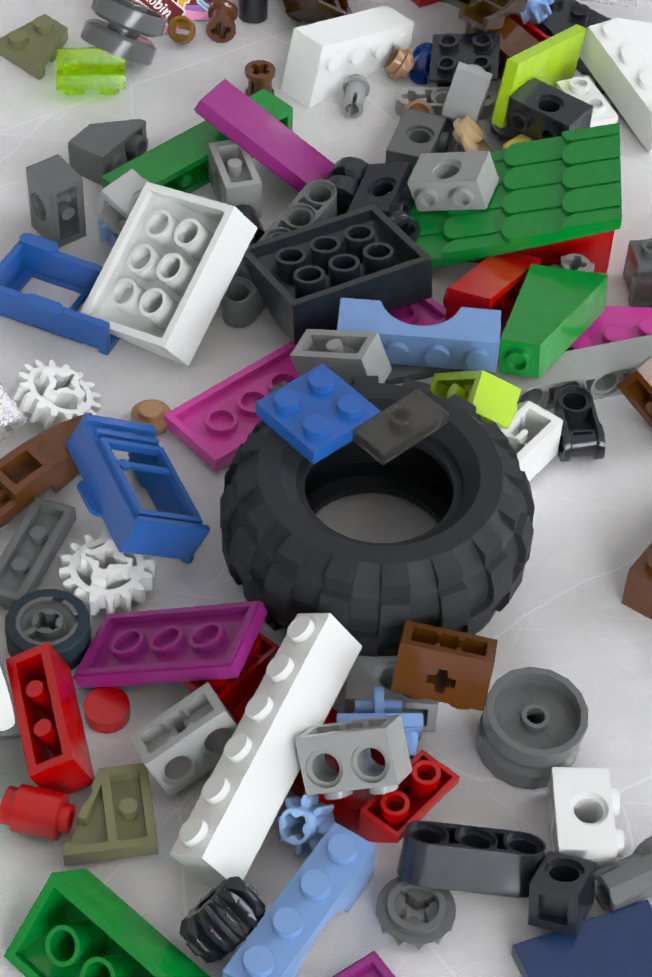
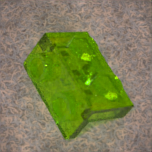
[56,47,126,95]

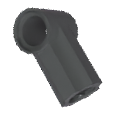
[594,836,652,912]

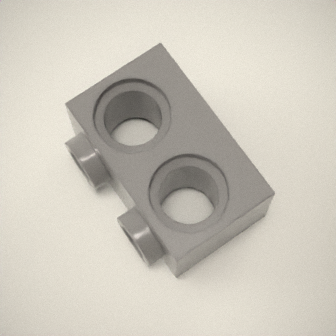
[129,682,238,798]
[295,715,412,800]

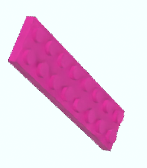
[164,297,446,472]

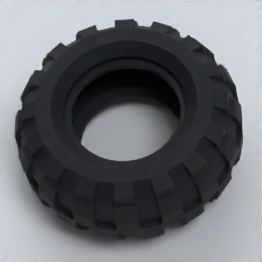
[220,375,535,657]

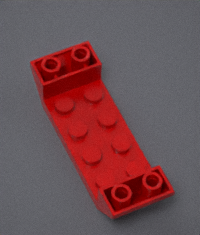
[183,632,460,843]

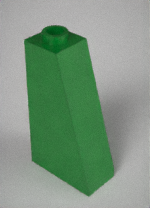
[499,264,608,379]

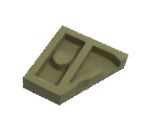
[0,14,68,80]
[62,763,159,866]

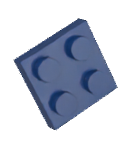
[256,363,381,464]

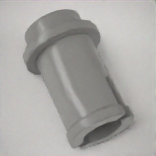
[341,74,370,118]

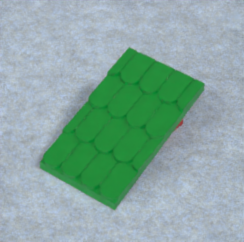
[410,123,622,273]

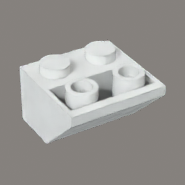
[500,401,563,481]

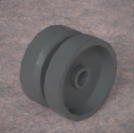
[80,0,168,66]
[476,667,589,790]

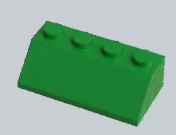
[4,868,210,977]

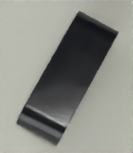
[397,821,546,898]

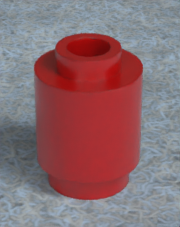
[0,783,76,841]

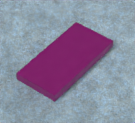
[194,79,335,192]
[73,601,268,689]

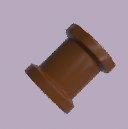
[206,0,237,43]
[245,60,276,97]

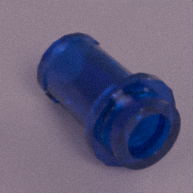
[409,42,432,85]

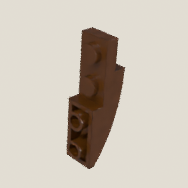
[0,413,93,529]

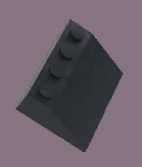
[242,204,432,345]

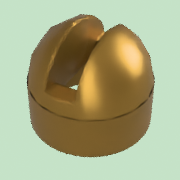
[167,16,196,44]

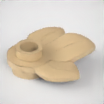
[452,115,493,152]

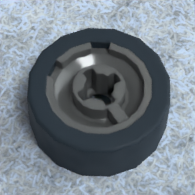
[5,589,91,670]

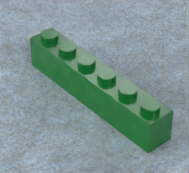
[101,88,293,194]

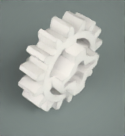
[12,360,102,430]
[59,530,155,616]

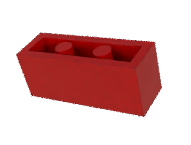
[443,252,541,323]
[5,642,95,794]

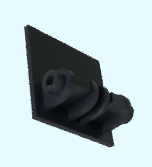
[429,32,501,87]

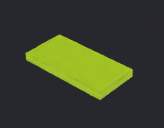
[491,24,587,128]

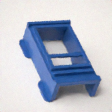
[0,233,120,356]
[66,413,211,564]

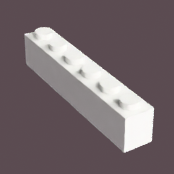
[169,613,363,887]

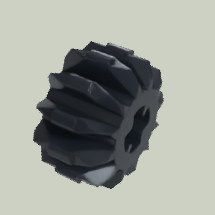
[179,876,266,964]

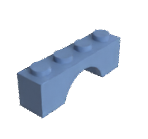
[337,298,501,373]
[222,822,377,977]

